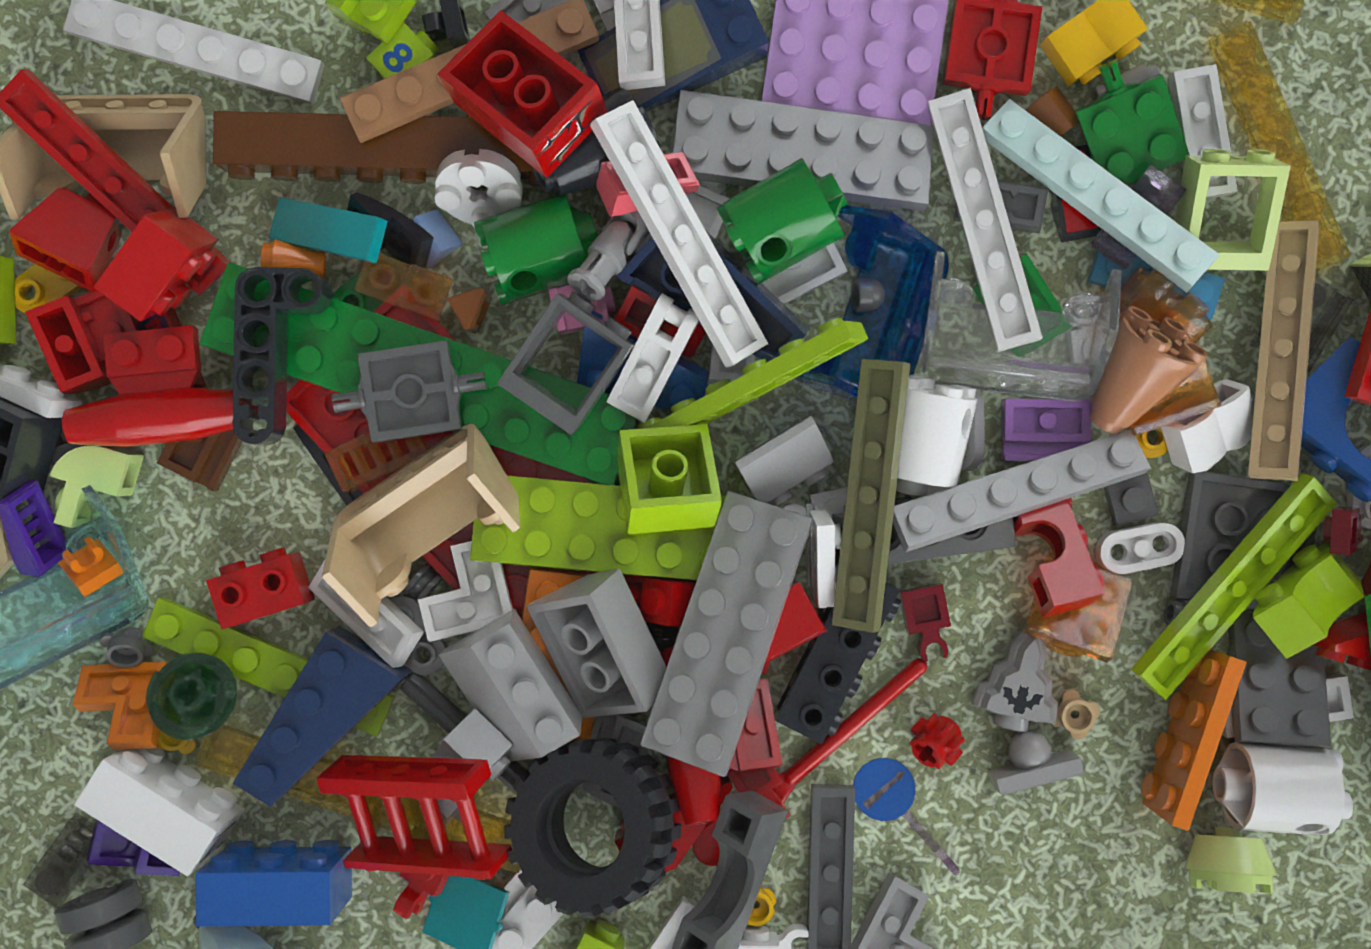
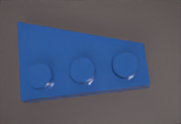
[577,310,710,410]

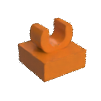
[58,537,124,598]

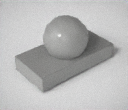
[988,730,1084,795]

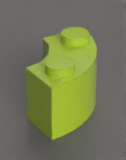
[1253,542,1365,659]

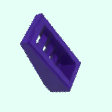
[0,480,72,577]

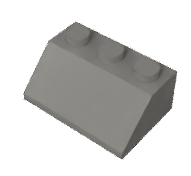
[526,568,667,718]
[438,609,582,761]

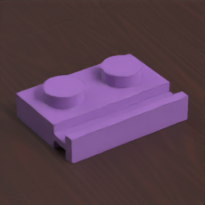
[1001,398,1091,461]

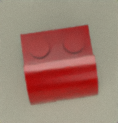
[25,290,139,394]

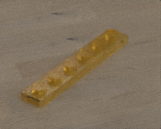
[1207,21,1351,272]

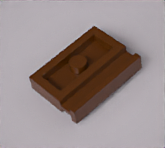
[157,387,243,491]

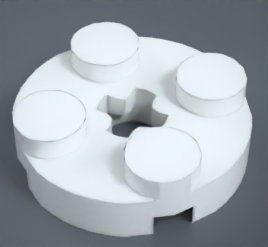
[434,149,523,228]

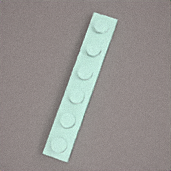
[982,99,1220,293]

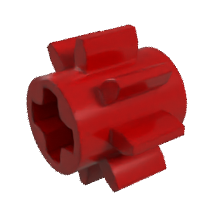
[909,713,965,769]

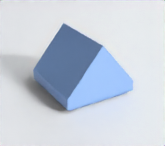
[413,209,463,269]

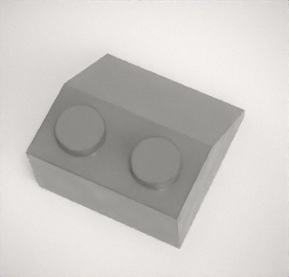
[732,416,834,506]

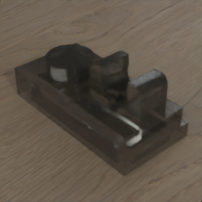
[23,812,95,909]

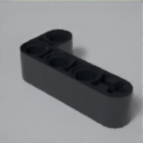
[232,267,333,446]

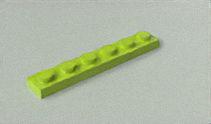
[637,318,868,429]
[1131,473,1337,700]
[142,597,396,737]

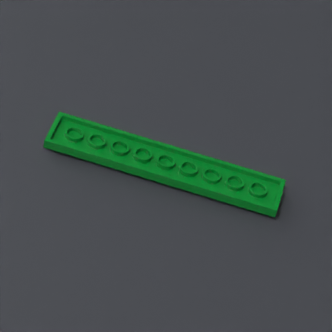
[199,262,637,486]

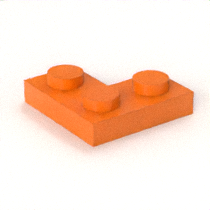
[73,661,172,750]

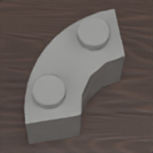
[431,708,513,826]

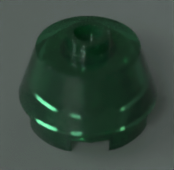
[146,653,237,740]

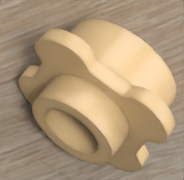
[1051,689,1100,740]

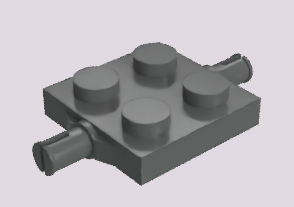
[332,340,487,443]

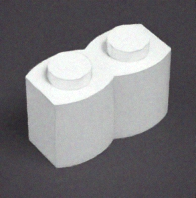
[1160,379,1254,473]

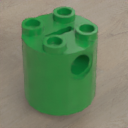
[717,158,848,285]
[474,194,598,306]

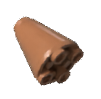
[1089,306,1208,434]

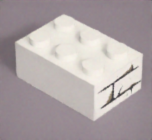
[74,747,245,877]

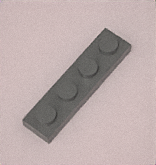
[806,784,855,949]

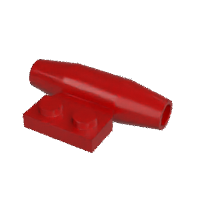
[62,325,234,447]
[660,647,783,826]

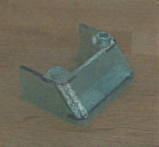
[0,485,149,689]

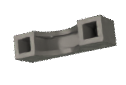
[672,790,788,949]

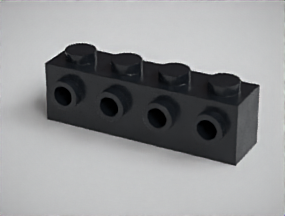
[774,582,901,744]

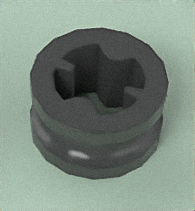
[403,562,443,605]

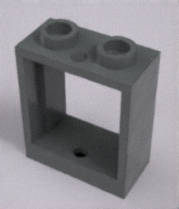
[497,291,635,435]

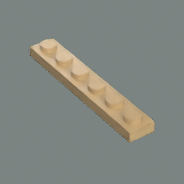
[1248,220,1319,481]

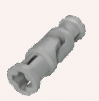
[567,211,649,302]

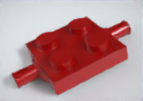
[942,0,1043,120]

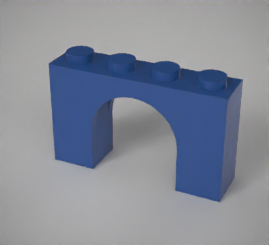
[1301,336,1371,502]

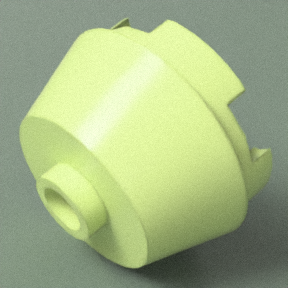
[1184,827,1278,894]

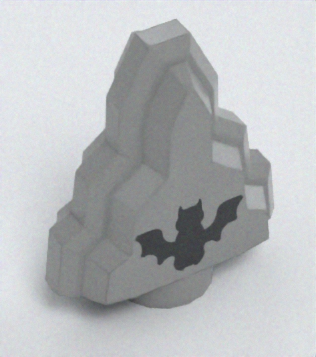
[971,625,1058,732]

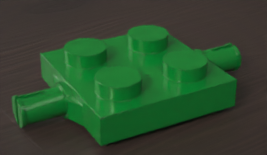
[1074,60,1190,204]

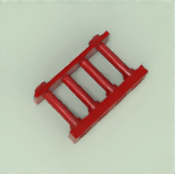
[316,755,512,880]

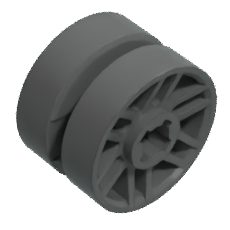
[54,879,152,949]

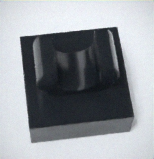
[422,0,470,49]

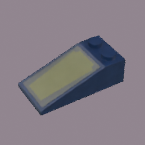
[577,0,769,112]

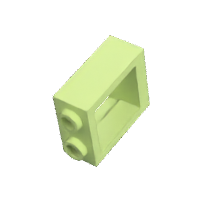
[1175,149,1291,271]

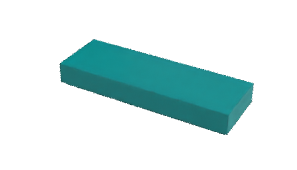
[268,197,388,264]

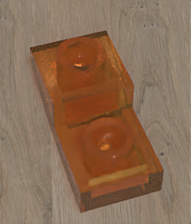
[354,253,453,320]

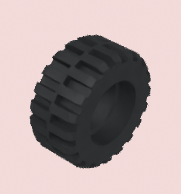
[504,738,682,917]

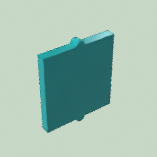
[422,876,510,949]

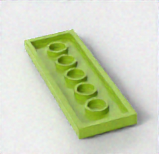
[470,476,726,581]

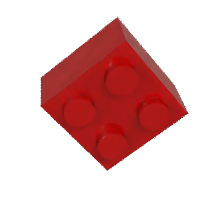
[93,206,219,322]

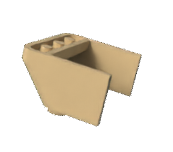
[0,94,206,220]
[322,424,520,628]

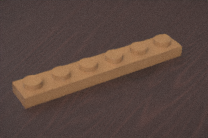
[339,0,599,143]

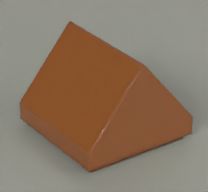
[1025,86,1078,136]
[447,288,492,334]

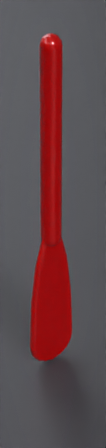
[692,658,928,867]

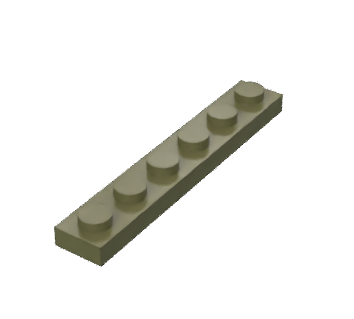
[832,359,910,633]

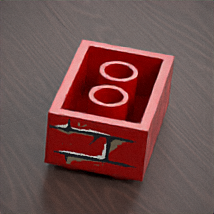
[437,10,608,178]

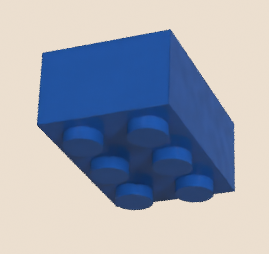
[195,840,352,927]

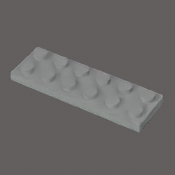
[673,90,934,211]
[640,491,813,777]

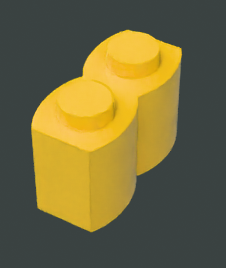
[1040,0,1148,87]

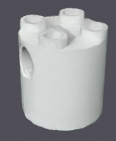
[896,375,978,497]
[1212,742,1353,835]

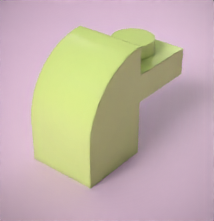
[50,446,144,528]

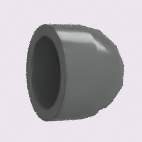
[851,277,885,312]

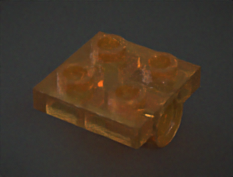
[1024,551,1133,663]

